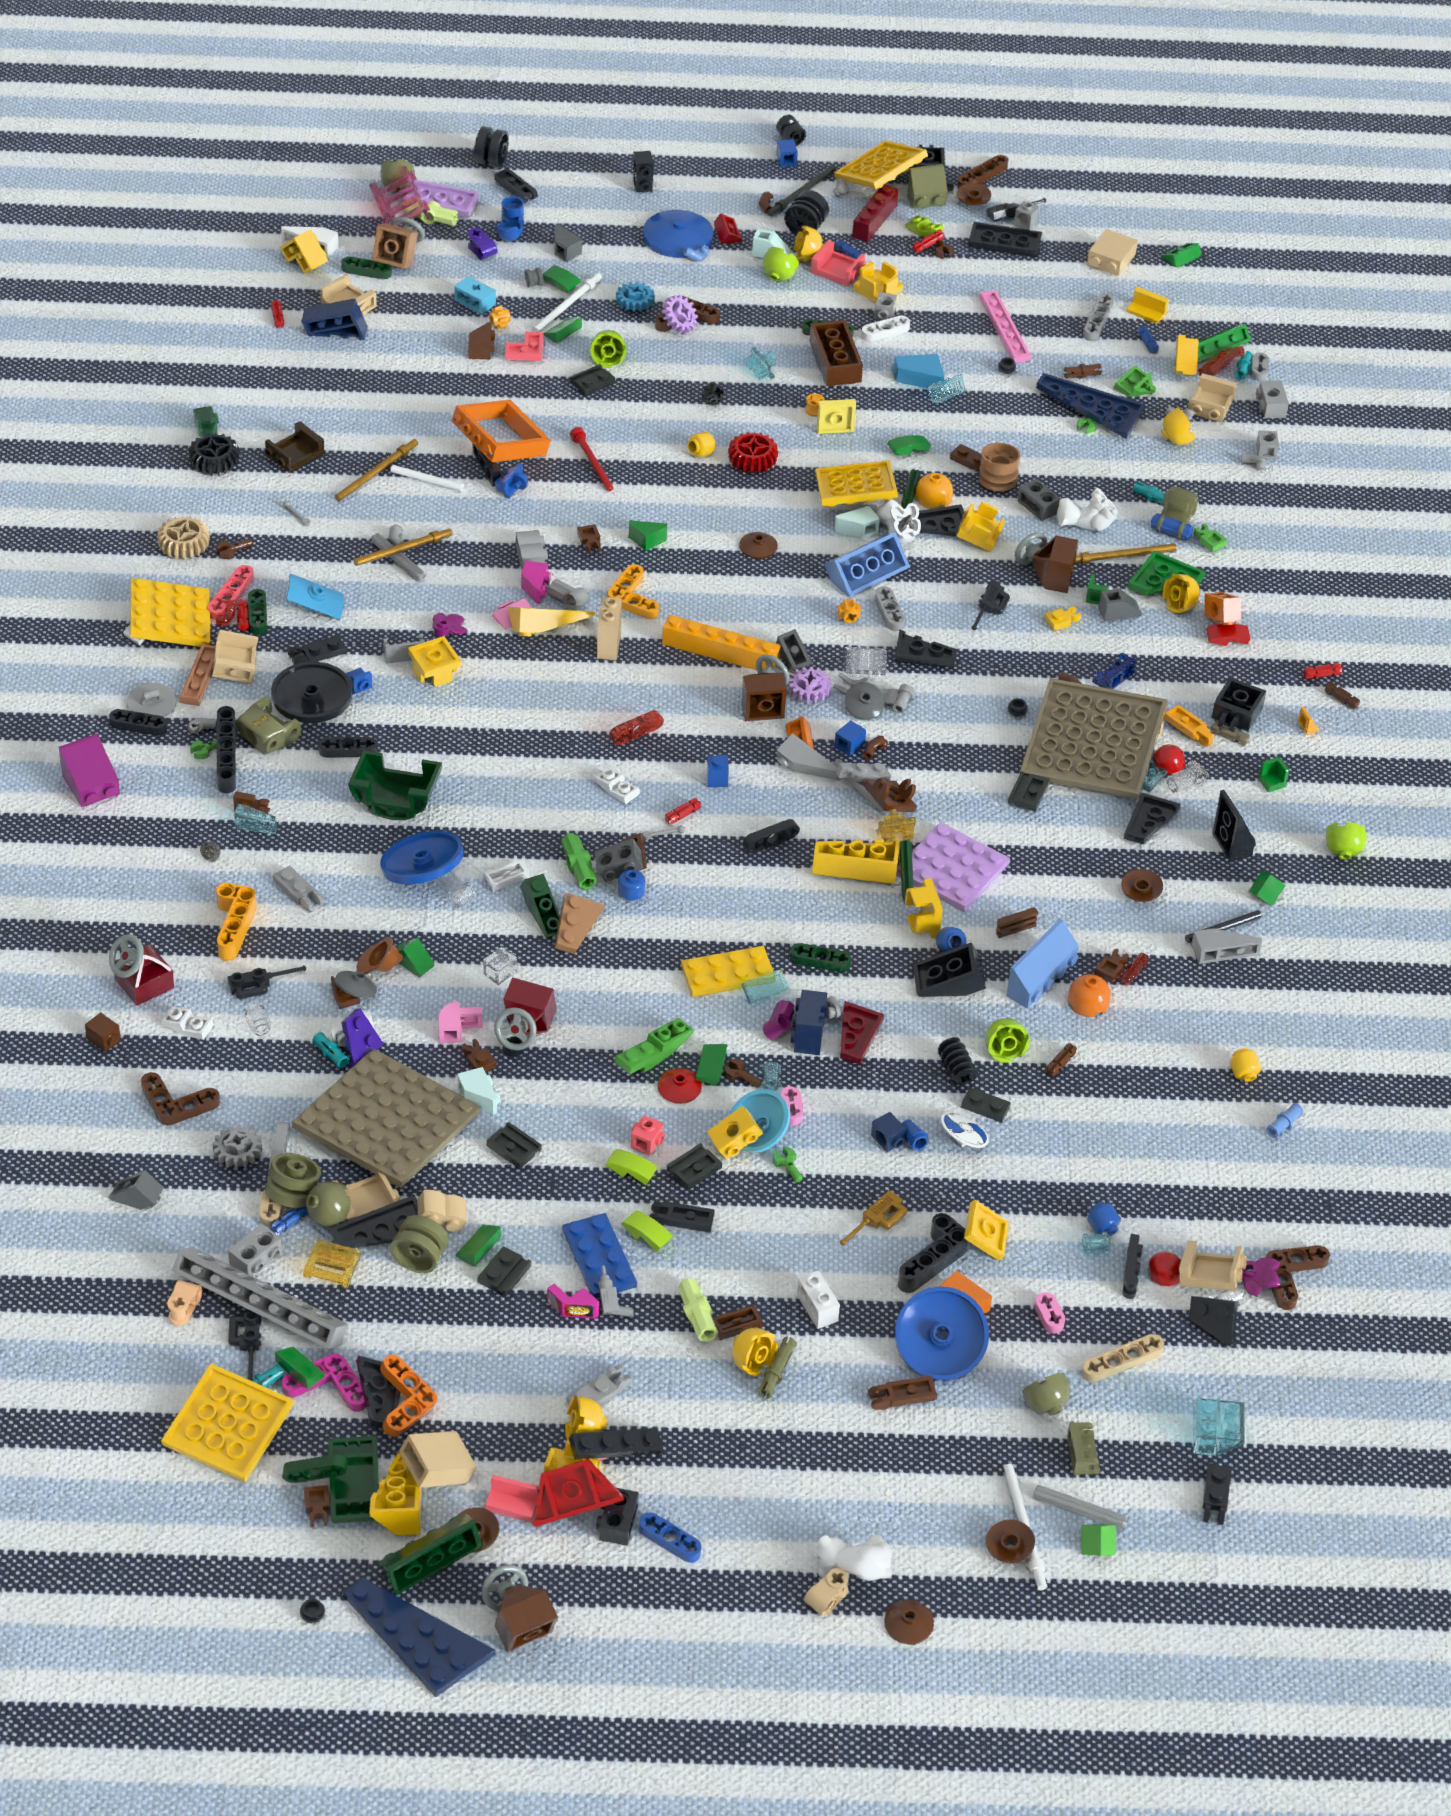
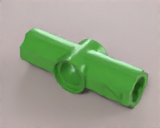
[561,833,597,890]

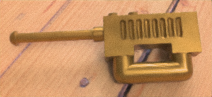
[840,1190,908,1246]

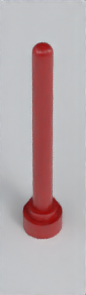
[570,427,613,491]

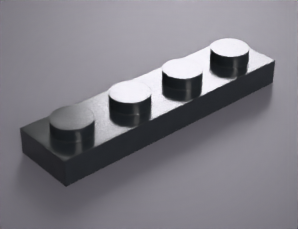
[569,1428,664,1460]

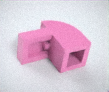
[439,1001,482,1043]

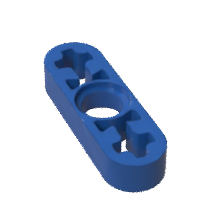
[639,1513,702,1563]

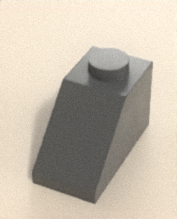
[776,629,812,671]
[108,1170,164,1210]

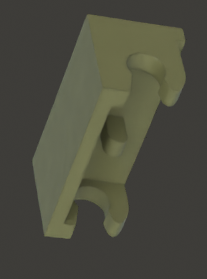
[1067,1421,1100,1475]

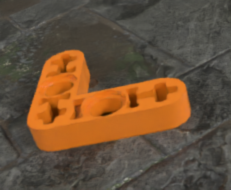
[380,1355,438,1437]

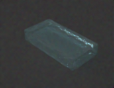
[741,969,789,1004]

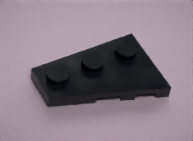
[356,1355,403,1429]

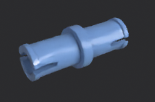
[1266,1103,1303,1138]

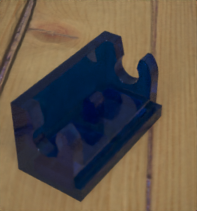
[1092,653,1136,689]

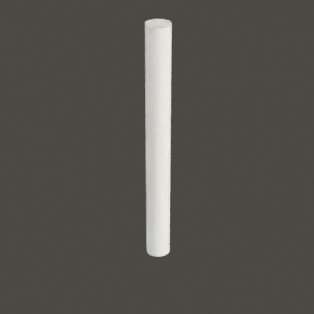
[391,465,463,491]

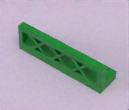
[1197,324,1251,363]

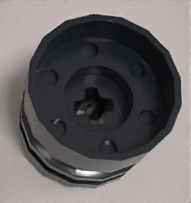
[784,190,829,235]

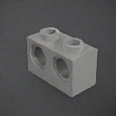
[228,1223,282,1276]

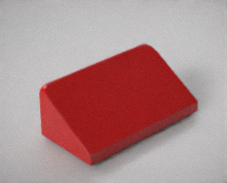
[714,214,742,244]

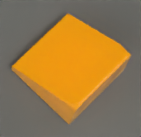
[1298,706,1319,734]

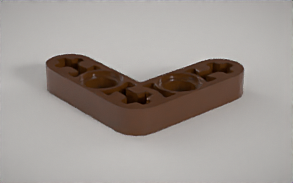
[655,296,720,332]
[141,1072,220,1126]
[1266,1245,1330,1310]

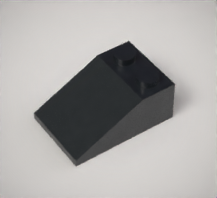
[1212,790,1256,862]
[913,942,986,997]

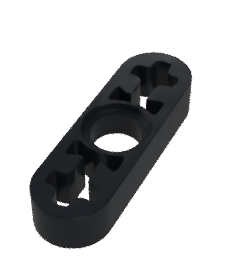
[109,709,167,736]
[318,737,378,758]
[743,819,800,853]

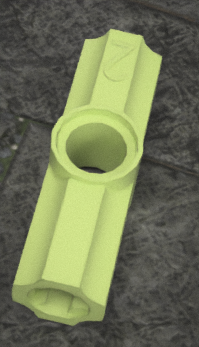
[404,199,458,226]
[678,1278,718,1342]

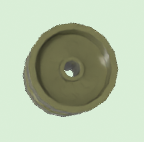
[265,1153,321,1208]
[390,1215,449,1273]

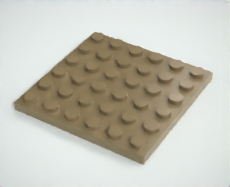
[1020,678,1167,799]
[292,1048,481,1188]

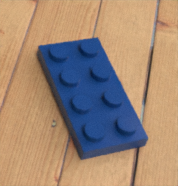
[562,1213,637,1299]

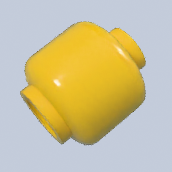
[688,432,716,458]
[1230,1048,1261,1082]

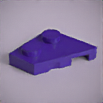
[341,1008,384,1068]

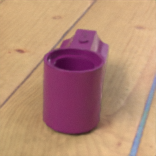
[762,999,795,1040]

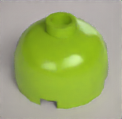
[763,247,799,281]
[590,330,627,368]
[1326,822,1367,860]
[985,1018,1030,1063]

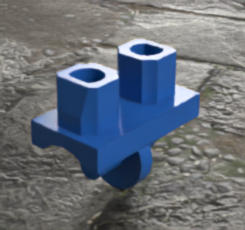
[494,463,528,498]

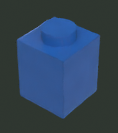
[776,139,798,167]
[834,720,866,756]
[706,755,729,787]

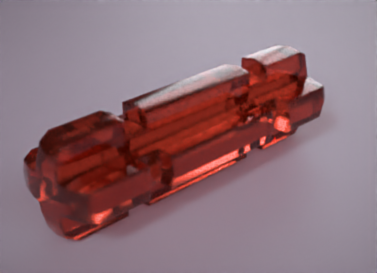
[1120,952,1149,985]

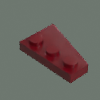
[840,1001,884,1065]

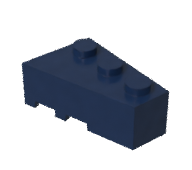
[301,298,368,340]
[790,990,828,1055]

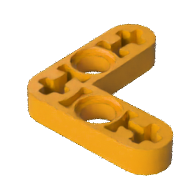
[607,564,659,619]

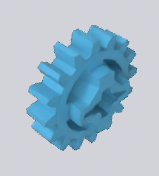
[616,281,655,312]

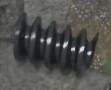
[938,1037,978,1085]

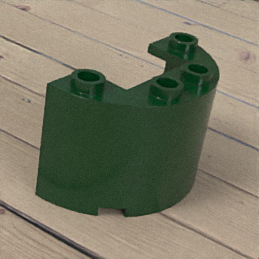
[348,750,442,820]

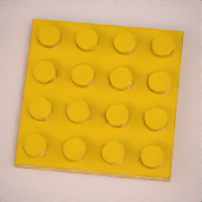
[834,140,928,189]
[815,460,898,507]
[130,578,210,647]
[161,1363,294,1483]

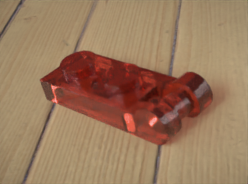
[1198,346,1244,376]

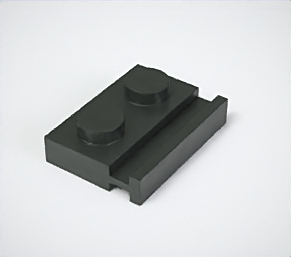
[570,364,616,396]
[1008,771,1049,812]
[486,1122,542,1169]
[667,1143,722,1190]
[478,1246,531,1297]

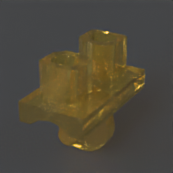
[876,809,916,842]

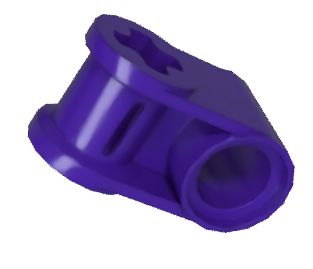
[468,228,498,260]

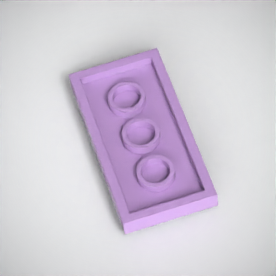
[402,179,479,218]

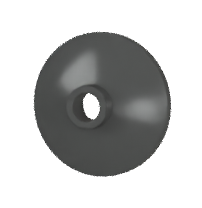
[845,682,885,720]
[335,971,377,998]

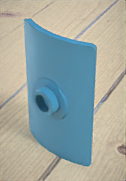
[286,573,344,620]

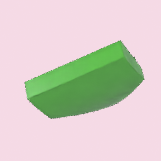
[1113,365,1156,397]

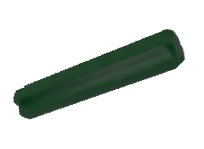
[901,469,920,509]
[899,840,914,900]

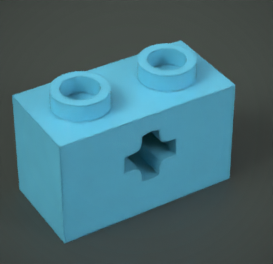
[454,276,496,315]

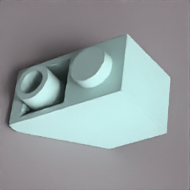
[752,228,791,258]
[834,506,880,539]
[457,1067,500,1114]

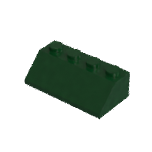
[378,1513,482,1595]

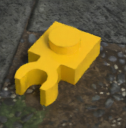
[1044,606,1081,631]

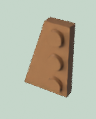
[554,893,606,954]

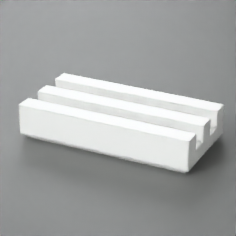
[483,860,530,892]

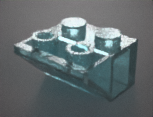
[1193,1398,1245,1456]

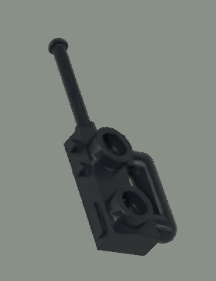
[986,198,1046,222]
[971,580,1010,630]
[227,965,306,999]
[228,1310,262,1381]

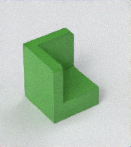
[1081,1524,1116,1556]

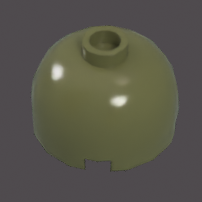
[380,159,415,192]
[306,1182,351,1227]
[1022,1373,1070,1416]

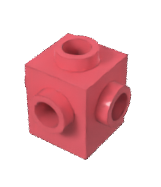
[631,1115,665,1156]

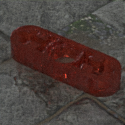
[609,710,664,745]

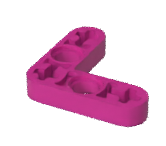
[282,1354,366,1412]

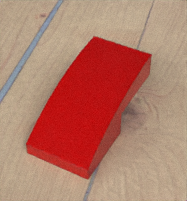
[1206,624,1251,646]

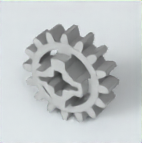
[213,1124,262,1169]

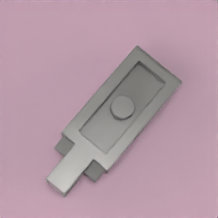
[836,762,892,782]

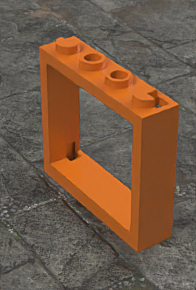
[452,399,551,463]

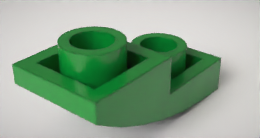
[543,265,581,292]
[887,435,931,456]

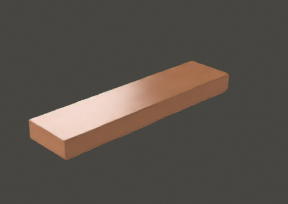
[179,644,215,706]

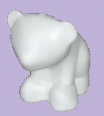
[1057,488,1118,531]
[876,499,921,544]
[817,1534,892,1581]

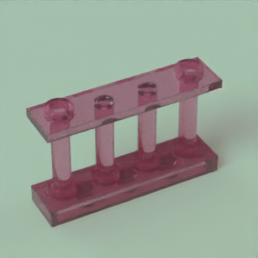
[369,165,430,227]

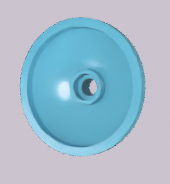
[729,1089,790,1153]

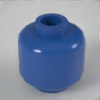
[618,870,646,901]
[936,926,966,953]
[1087,1202,1121,1237]

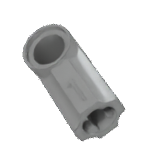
[548,579,589,610]

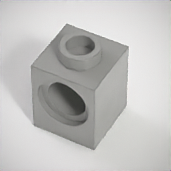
[1014,201,1039,230]
[874,292,897,320]
[1256,430,1279,460]

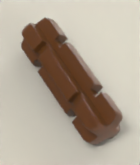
[1325,682,1360,709]
[1045,1043,1077,1077]

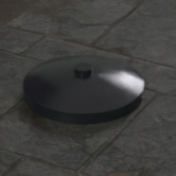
[271,662,353,723]

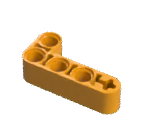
[216,883,257,961]

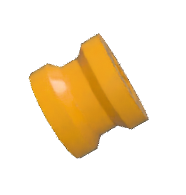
[805,393,825,417]

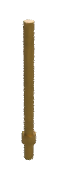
[335,439,418,501]
[353,528,452,566]
[1075,544,1177,564]

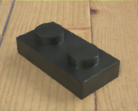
[961,1087,1011,1123]

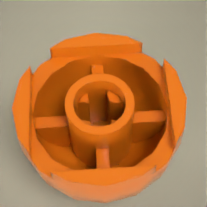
[1067,974,1111,1017]

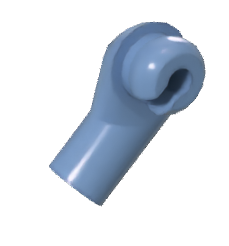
[683,245,709,261]

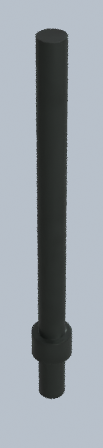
[768,165,836,216]

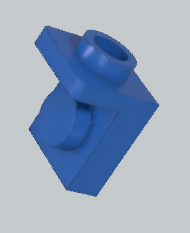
[346,667,372,694]

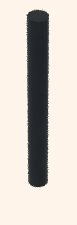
[1185,910,1261,943]

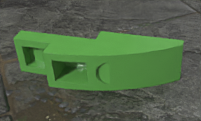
[615,1018,694,1074]

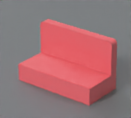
[485,1475,539,1522]

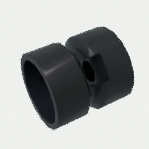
[776,114,806,146]

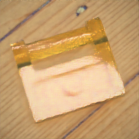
[303,1239,361,1288]

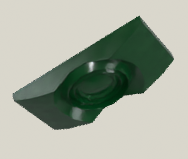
[328,1436,379,1524]

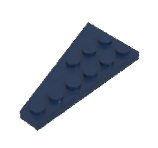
[1036,373,1146,439]
[343,1578,495,1697]

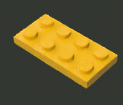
[681,946,775,997]

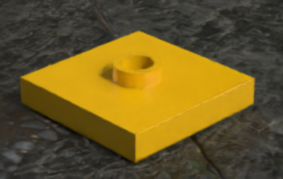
[964,1200,1009,1261]

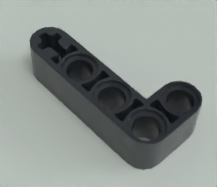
[898,1213,968,1293]

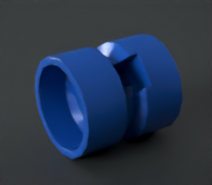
[501,196,524,225]

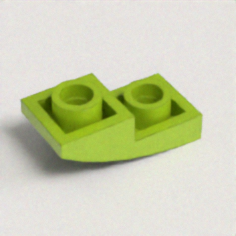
[905,216,944,237]
[605,1149,658,1185]
[621,1210,674,1253]

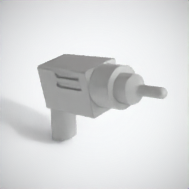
[598,1265,634,1317]

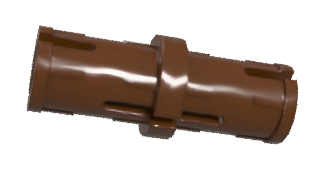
[1064,363,1102,379]

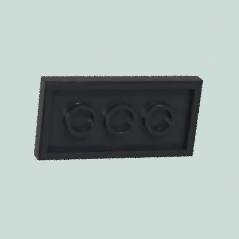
[968,222,1042,258]

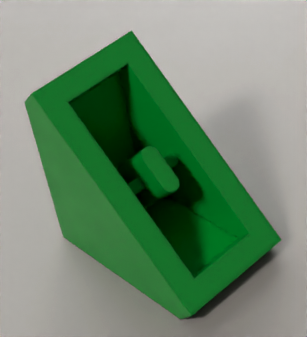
[629,520,667,551]
[396,938,435,978]

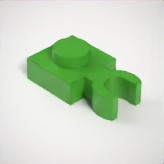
[1194,523,1227,552]

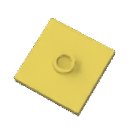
[816,399,856,434]

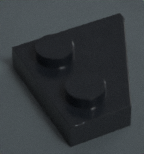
[1189,1296,1238,1346]

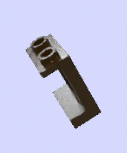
[265,421,325,473]

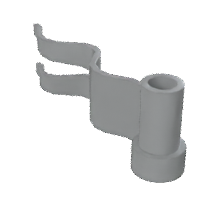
[833,673,915,713]

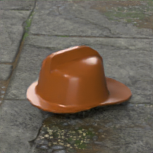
[356,937,403,974]

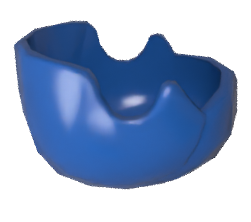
[495,220,523,241]

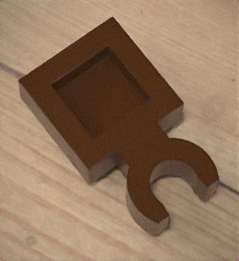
[577,524,601,554]
[233,791,270,816]
[1094,949,1128,983]
[331,976,360,1009]
[463,1039,497,1072]
[304,1485,330,1527]

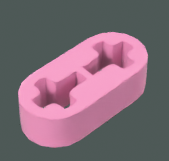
[781,1086,803,1126]
[1034,1292,1065,1334]

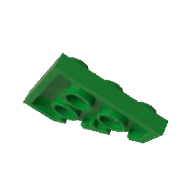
[1128,550,1206,595]

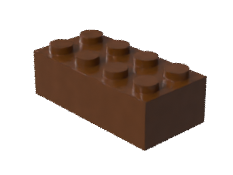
[809,320,863,386]

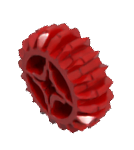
[728,431,778,474]

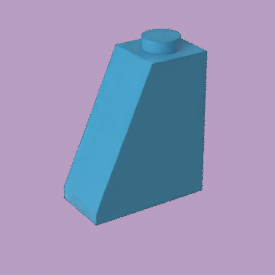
[891,354,945,391]

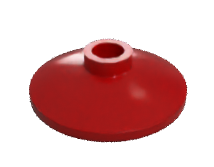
[658,1068,702,1104]

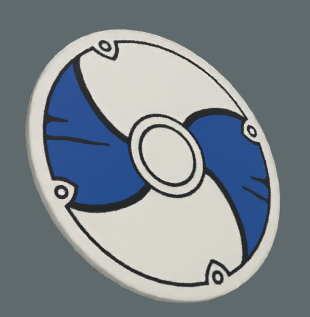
[941,1112,989,1148]

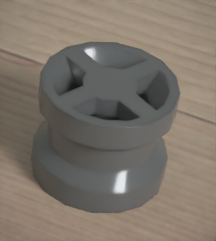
[525,267,543,287]

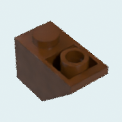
[468,322,495,360]

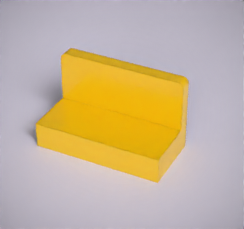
[1126,287,1169,324]
[1174,335,1198,376]

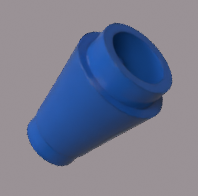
[902,1119,929,1151]

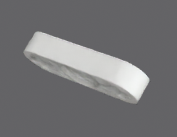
[861,316,910,342]

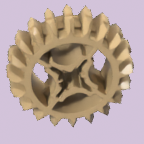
[157,515,210,560]

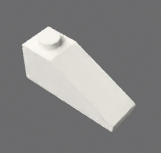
[281,226,339,258]

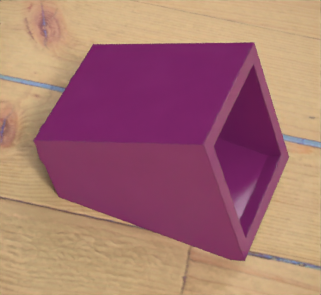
[58,734,120,807]

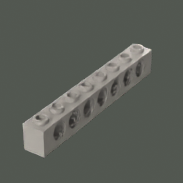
[172,1247,349,1349]

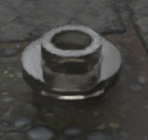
[200,841,221,862]

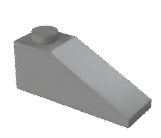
[776,733,839,780]
[1191,928,1262,964]

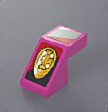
[547,1283,599,1318]

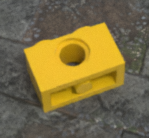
[707,1105,763,1160]

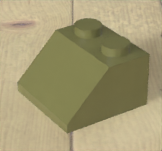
[907,164,947,209]

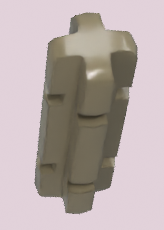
[1211,721,1250,745]

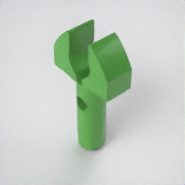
[1077,418,1096,434]
[190,740,217,759]
[773,1146,803,1183]

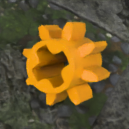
[489,305,511,329]
[837,599,861,623]

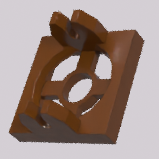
[863,777,917,812]

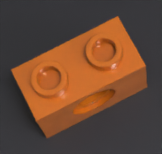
[1205,592,1241,625]

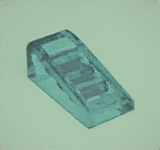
[928,374,966,403]
[234,804,277,834]

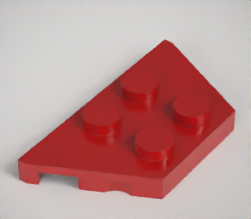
[533,1459,624,1527]

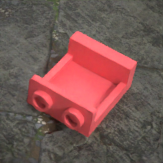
[811,240,867,286]

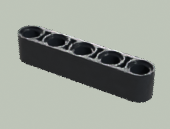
[217,706,236,793]

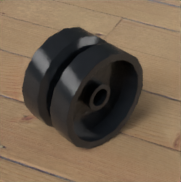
[474,126,509,169]

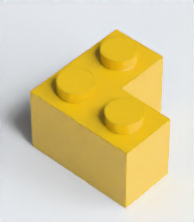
[280,229,328,274]

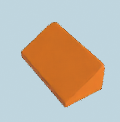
[786,716,814,749]

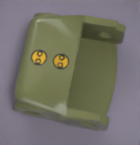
[236,696,301,754]

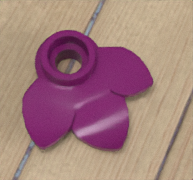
[432,613,468,636]
[1242,1257,1280,1297]

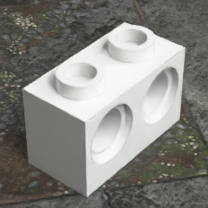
[797,1271,840,1329]

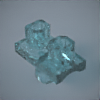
[744,347,777,380]

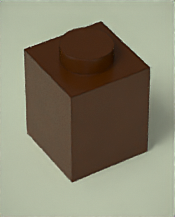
[85,1012,121,1052]

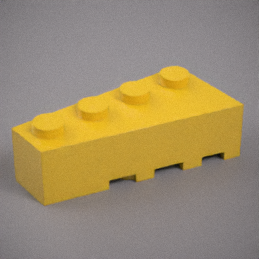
[812,839,900,884]

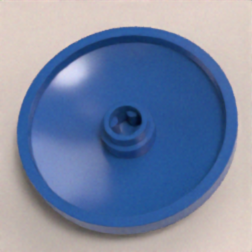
[643,210,713,258]
[380,831,464,885]
[895,1286,989,1381]

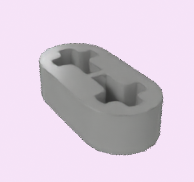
[1251,353,1269,381]

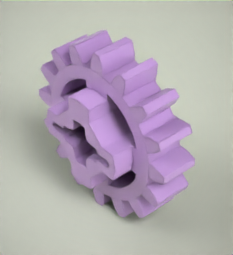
[662,294,698,334]
[788,667,831,703]

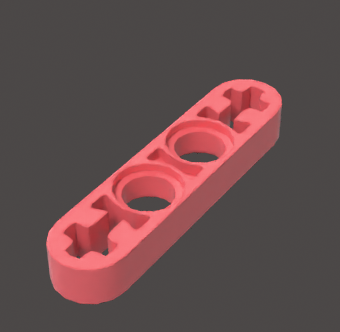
[208,565,254,620]

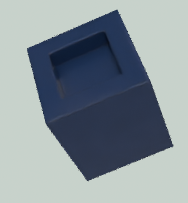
[871,1112,906,1152]

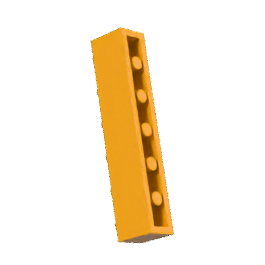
[662,615,781,670]

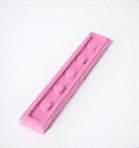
[979,290,1031,363]

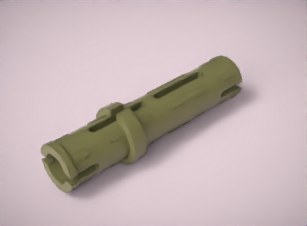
[757,1337,797,1399]

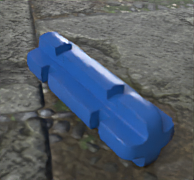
[834,240,864,259]
[1138,326,1159,354]
[270,1207,308,1235]

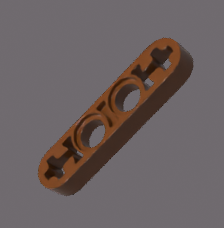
[957,155,1009,188]

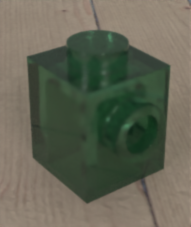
[193,406,219,437]

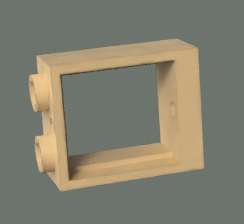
[597,597,622,660]

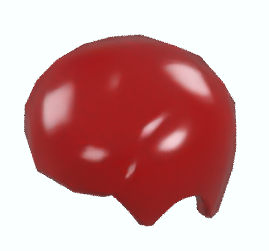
[1153,744,1186,774]
[1148,1251,1181,1286]

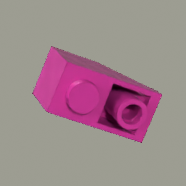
[521,560,551,604]

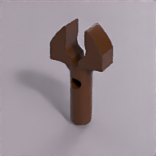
[935,239,954,259]
[216,539,253,559]
[724,1059,762,1088]

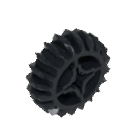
[188,433,240,476]

